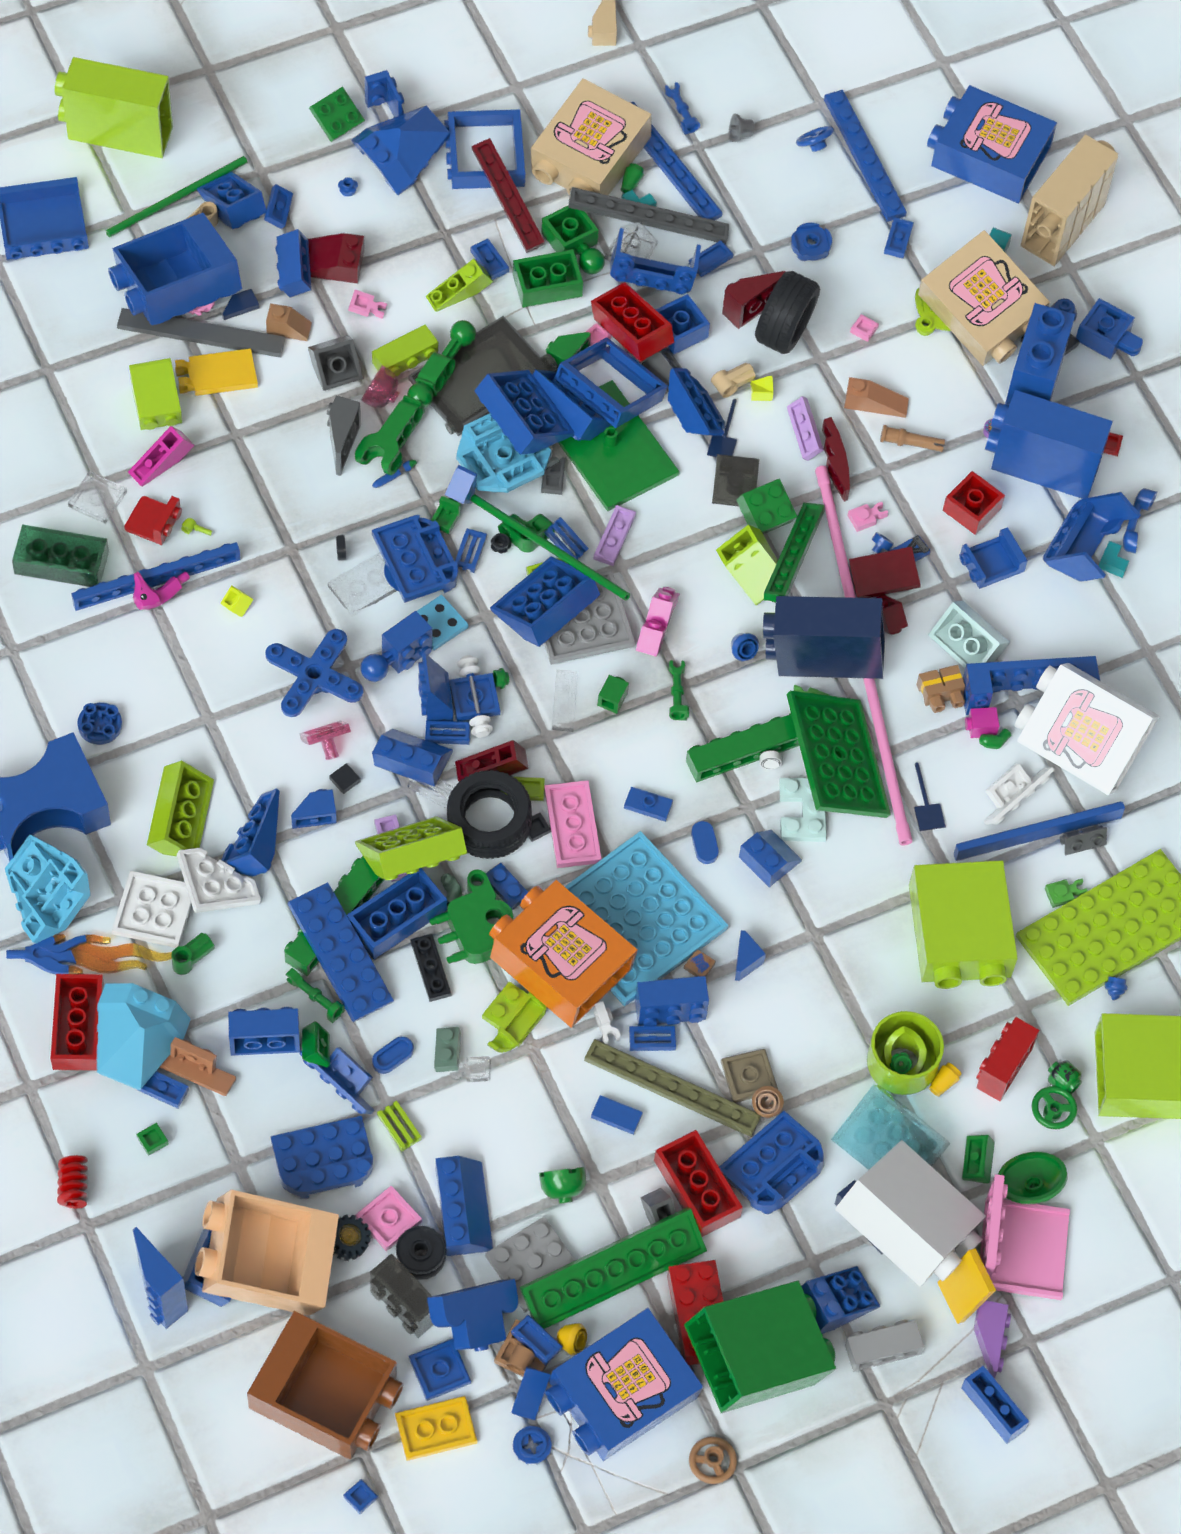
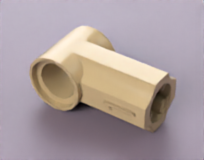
[711,363,756,398]

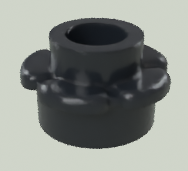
[490,533,511,554]

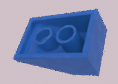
[197,172,266,229]

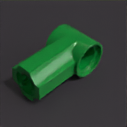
[171,933,215,975]

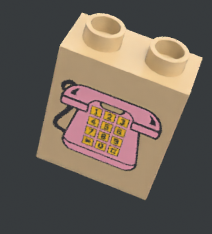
[531,78,652,195]
[918,230,1050,366]

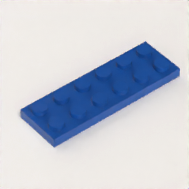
[287,882,394,1022]

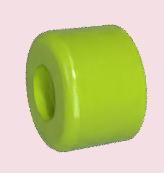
[867,1011,944,1095]

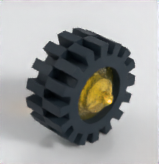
[333,1214,371,1261]

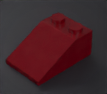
[308,233,364,284]
[722,271,786,329]

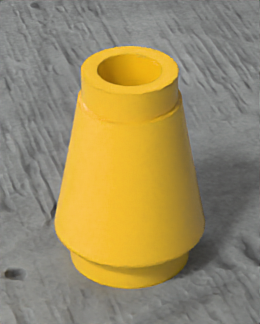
[929,1062,961,1097]

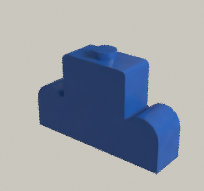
[427,1279,519,1352]

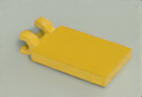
[175,349,258,396]

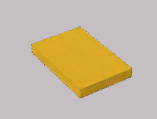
[937,1248,996,1324]
[395,1396,477,1461]

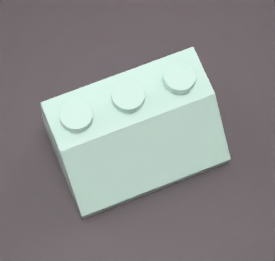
[928,601,1010,668]

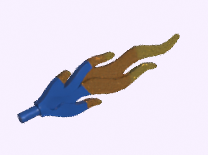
[6,934,172,975]

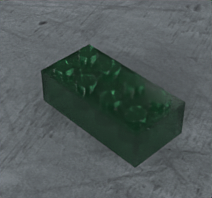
[12,524,109,587]

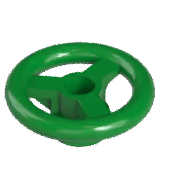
[1031,1086,1077,1130]

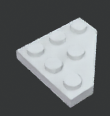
[177,848,261,913]

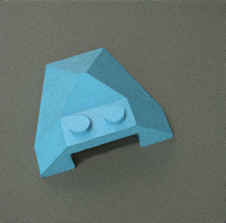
[5,834,91,943]
[97,983,191,1090]

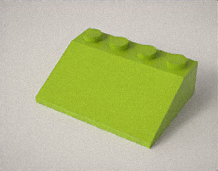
[355,816,467,880]

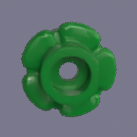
[493,668,509,689]
[890,1052,912,1074]

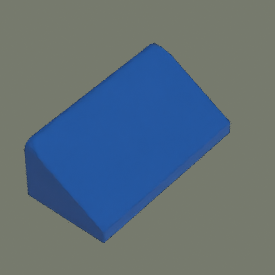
[511,1366,551,1420]

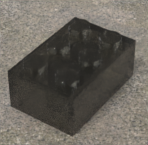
[370,1253,434,1338]

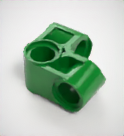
[498,514,555,553]

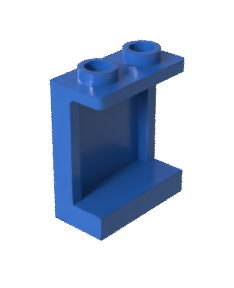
[959,527,1028,589]

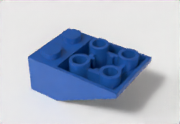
[418,653,453,721]
[801,1266,880,1334]

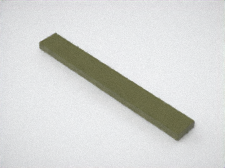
[584,1039,761,1137]

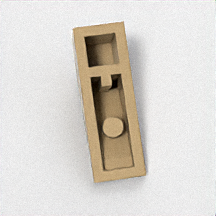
[588,0,617,46]

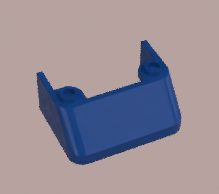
[1043,492,1141,582]

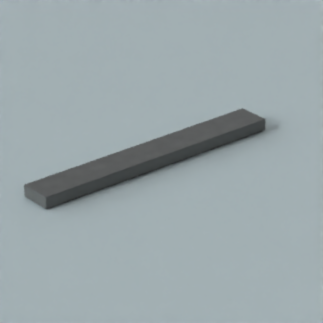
[568,187,729,244]
[117,308,285,358]

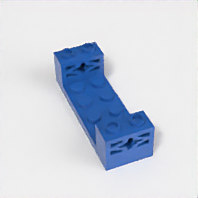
[963,656,1100,715]

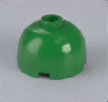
[539,1167,586,1204]

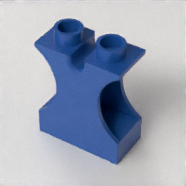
[0,732,111,862]

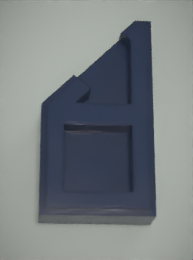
[222,288,259,320]

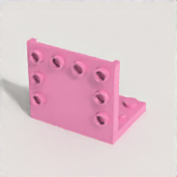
[980,1174,1070,1300]

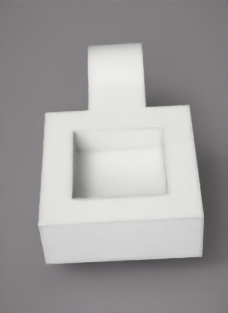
[593,1001,620,1044]

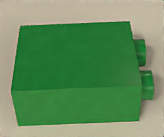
[684,1280,836,1414]

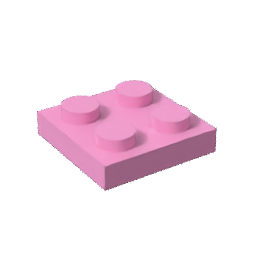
[356,1186,422,1251]

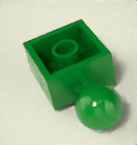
[541,206,605,275]

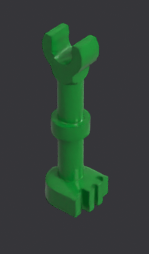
[668,660,689,721]
[286,968,345,1023]

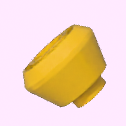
[557,1323,587,1356]

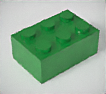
[513,249,583,308]

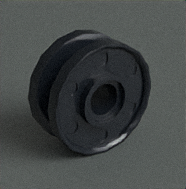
[396,1226,446,1280]

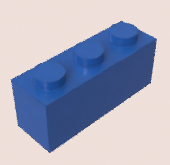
[275,229,311,298]
[961,1365,1030,1444]

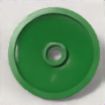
[998,1152,1068,1205]

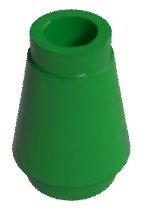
[620,163,644,193]

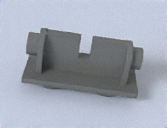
[1059,824,1107,856]

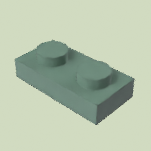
[434,1027,461,1072]

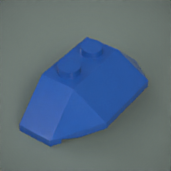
[668,368,725,436]

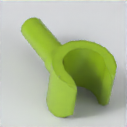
[181,518,212,536]

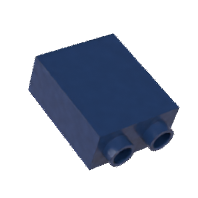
[763,596,885,679]

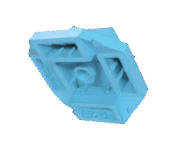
[456,413,551,493]

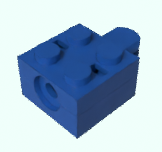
[1076,298,1143,360]

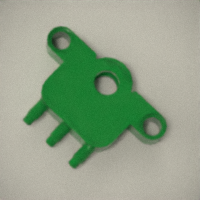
[429,869,514,971]

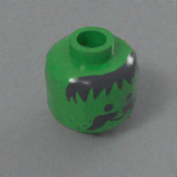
[1048,1060,1082,1094]

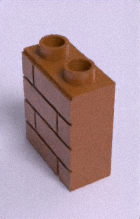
[247,1311,404,1459]

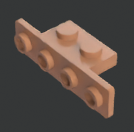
[160,1037,236,1096]

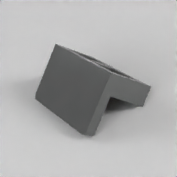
[642,349,682,394]

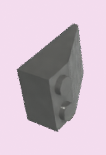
[327,395,361,476]

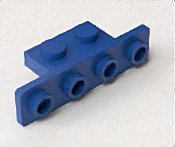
[299,1047,375,1114]

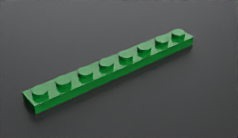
[764,502,824,603]

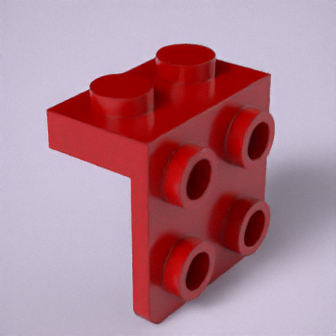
[124,496,182,545]

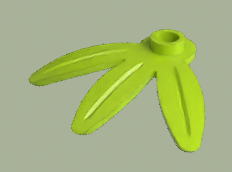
[915,288,951,336]

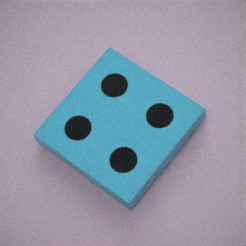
[417,594,468,650]

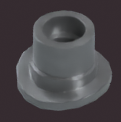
[729,114,754,142]

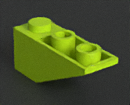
[425,258,493,312]

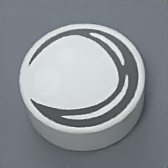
[759,751,782,770]

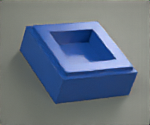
[343,1479,378,1515]

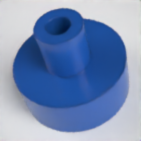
[872,532,894,553]

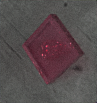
[299,720,351,760]

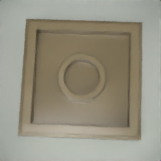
[721,1049,778,1103]

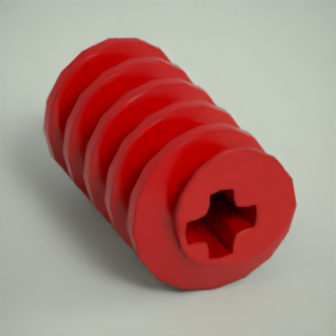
[57,1155,88,1209]

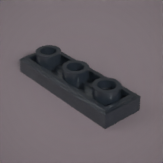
[410,934,451,1002]

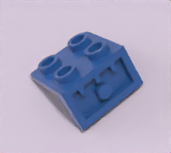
[365,70,404,117]

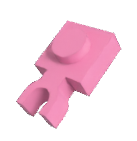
[348,290,387,319]
[847,502,888,532]

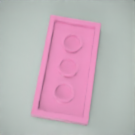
[544,780,602,868]

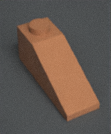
[844,377,909,418]

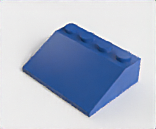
[474,370,575,455]
[490,556,600,647]
[133,1227,188,1329]

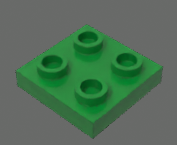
[309,86,365,142]

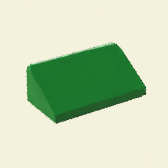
[302,1021,330,1067]
[962,1135,995,1184]

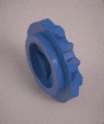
[513,1426,552,1465]

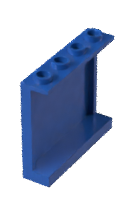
[0,177,89,260]

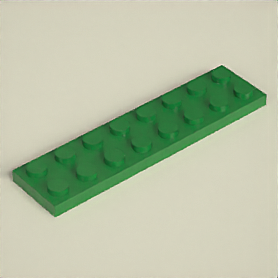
[520,1207,707,1329]

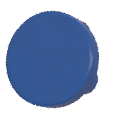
[77,703,122,745]

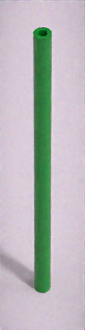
[105,156,247,238]

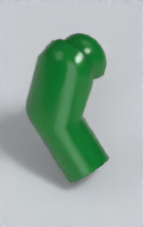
[979,729,1012,749]

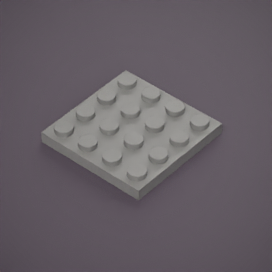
[544,570,635,665]

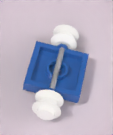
[449,655,500,738]

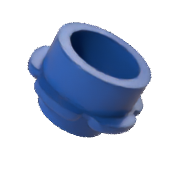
[338,177,358,197]

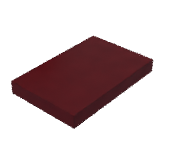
[849,546,921,598]

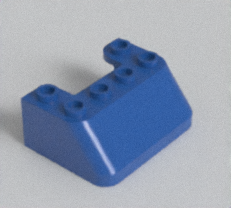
[610,228,701,295]

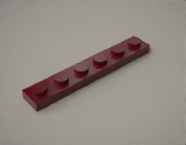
[472,138,545,253]

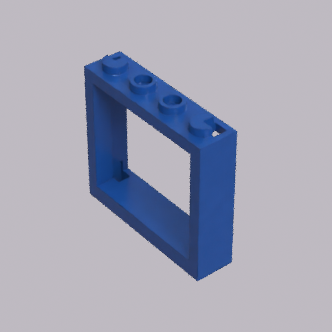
[444,109,525,189]
[554,337,668,428]

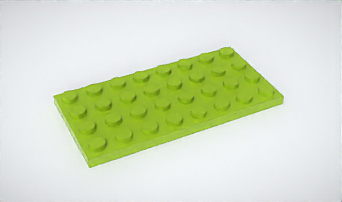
[1016,849,1181,1006]

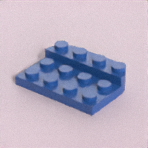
[372,515,458,603]
[719,1111,824,1214]
[270,1116,373,1199]

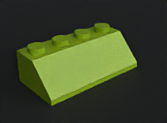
[147,760,214,857]

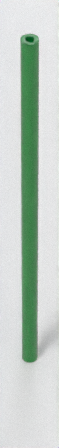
[471,494,630,601]

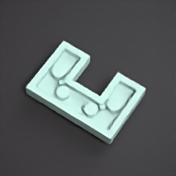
[779,778,826,842]

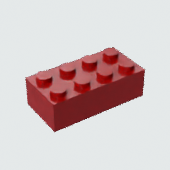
[591,282,674,362]
[50,974,104,1070]
[654,1130,743,1237]
[667,1260,724,1365]

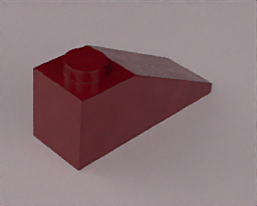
[455,740,529,782]

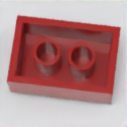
[976,1017,1040,1102]

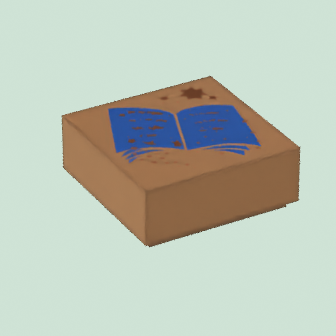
[684,950,716,977]

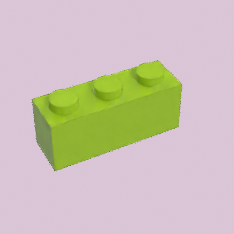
[372,324,439,381]

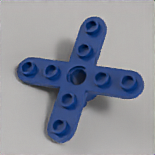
[265,629,363,717]

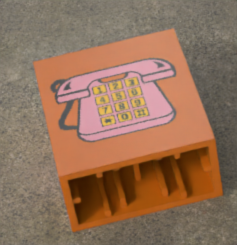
[489,880,638,1028]

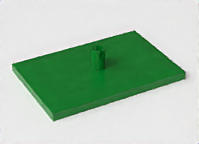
[558,380,680,512]
[786,690,891,818]

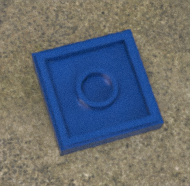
[409,1339,471,1401]

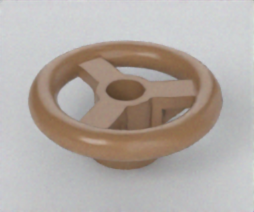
[689,1437,737,1484]

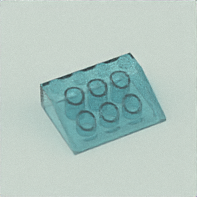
[831,1085,950,1170]

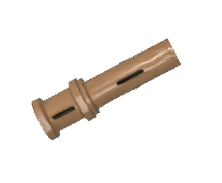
[880,425,945,452]

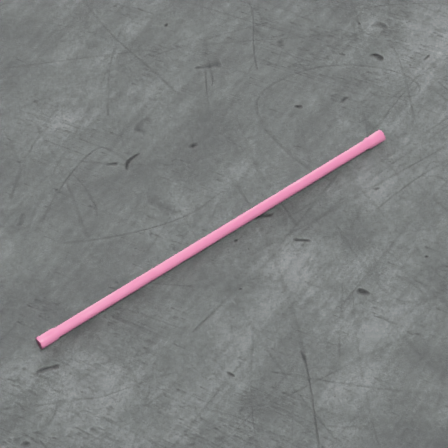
[815,466,913,846]

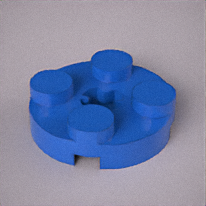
[791,223,832,261]

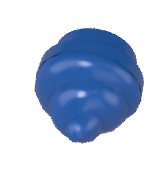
[1105,977,1128,1001]

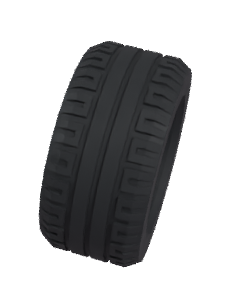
[755,271,820,354]
[447,770,532,859]

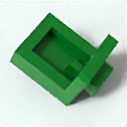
[431,496,461,534]

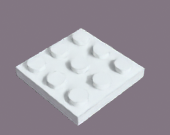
[112,871,192,948]

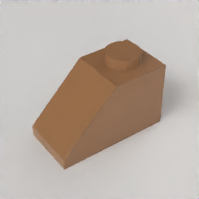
[266,303,312,342]

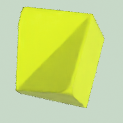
[750,376,773,401]
[220,585,253,617]

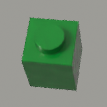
[597,675,629,714]

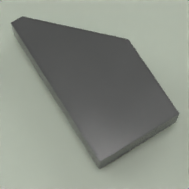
[541,458,565,495]

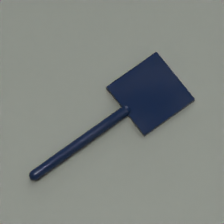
[707,399,737,461]
[914,762,946,831]

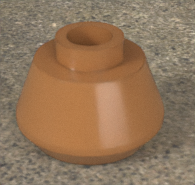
[752,1086,784,1118]

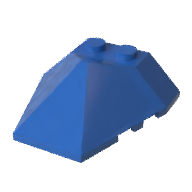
[351,105,450,196]

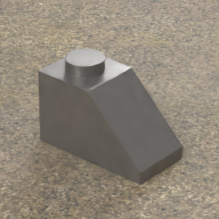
[640,1188,676,1224]

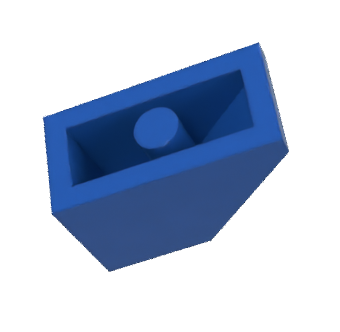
[291,789,337,829]

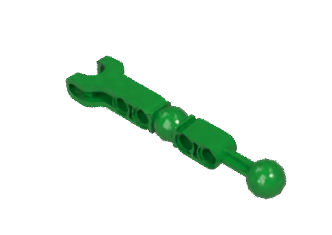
[355,320,476,475]

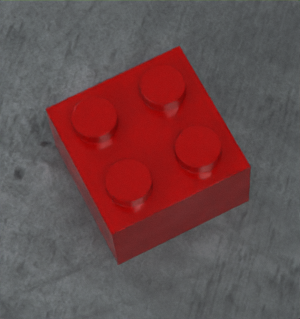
[942,471,1005,535]

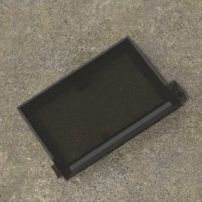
[408,316,558,436]

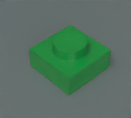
[136,1122,169,1156]

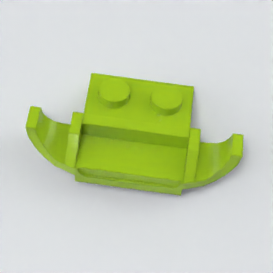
[482,981,547,1053]

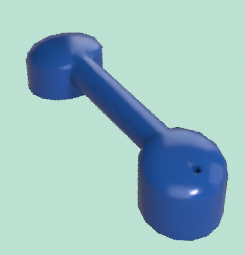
[1123,488,1157,553]

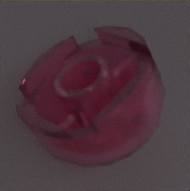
[361,365,400,408]

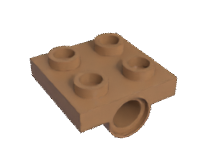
[494,1319,558,1377]

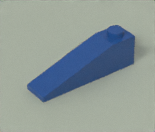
[221,788,280,877]

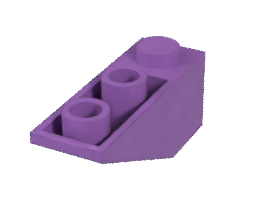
[974,1300,1011,1379]

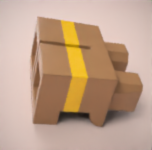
[916,665,965,713]

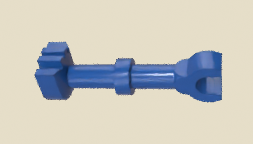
[665,82,700,135]

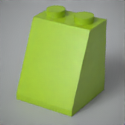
[129,358,182,430]

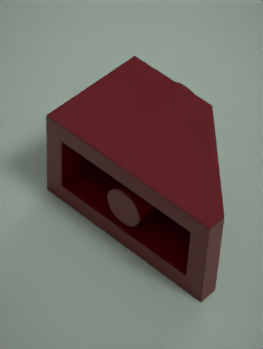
[876,595,908,635]

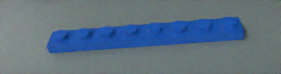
[824,90,907,222]
[71,542,240,611]

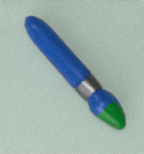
[372,460,417,488]

